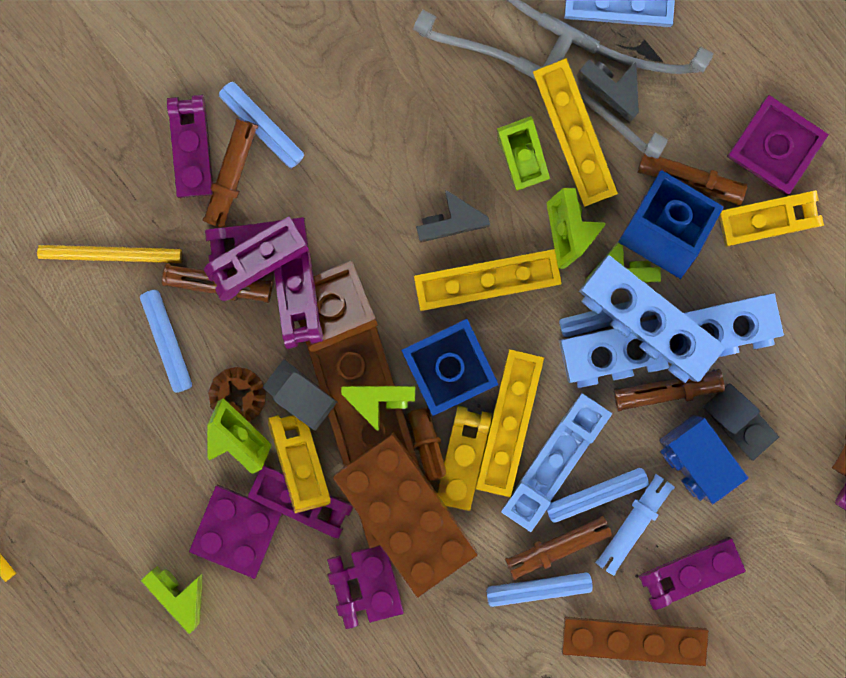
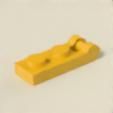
[719,190,824,247]
[437,405,493,511]
[268,415,331,513]

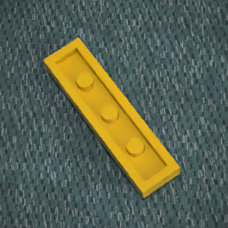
[533,58,618,207]
[414,249,562,311]
[476,349,544,498]

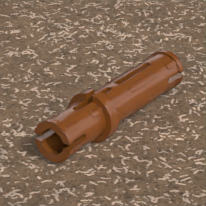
[203,118,258,228]
[637,153,748,206]
[162,264,273,303]
[614,369,725,412]
[505,515,613,580]

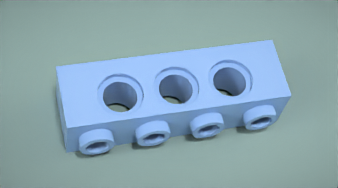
[578,255,726,383]

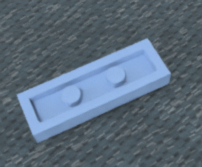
[564,0,675,27]

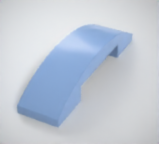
[501,393,612,532]

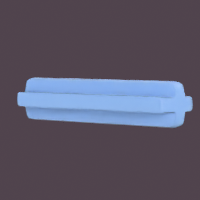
[219,82,304,168]
[140,290,192,393]
[559,294,661,337]
[547,468,649,523]
[486,572,593,607]

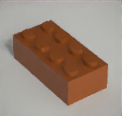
[332,432,478,598]

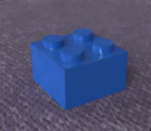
[618,170,724,279]
[401,319,499,416]
[659,415,749,504]

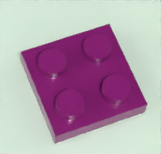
[726,95,829,196]
[189,485,282,579]

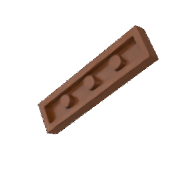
[562,616,709,667]

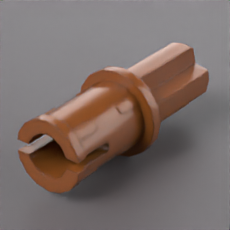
[407,408,446,481]

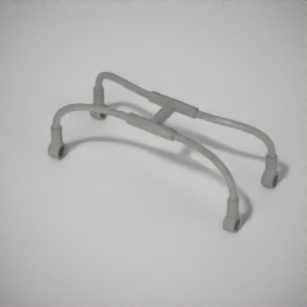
[413,0,714,159]

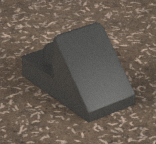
[577,59,639,123]
[416,190,490,243]
[262,359,337,431]
[703,383,779,461]

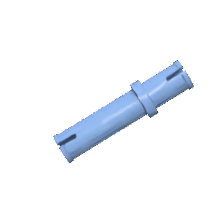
[595,474,675,576]

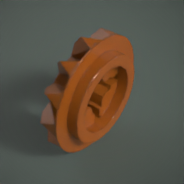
[208,367,266,422]

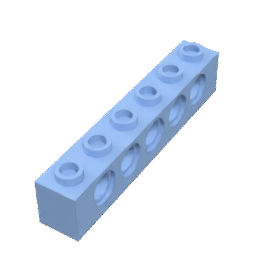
[559,293,784,388]

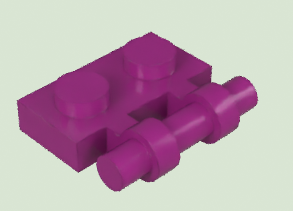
[327,545,404,629]

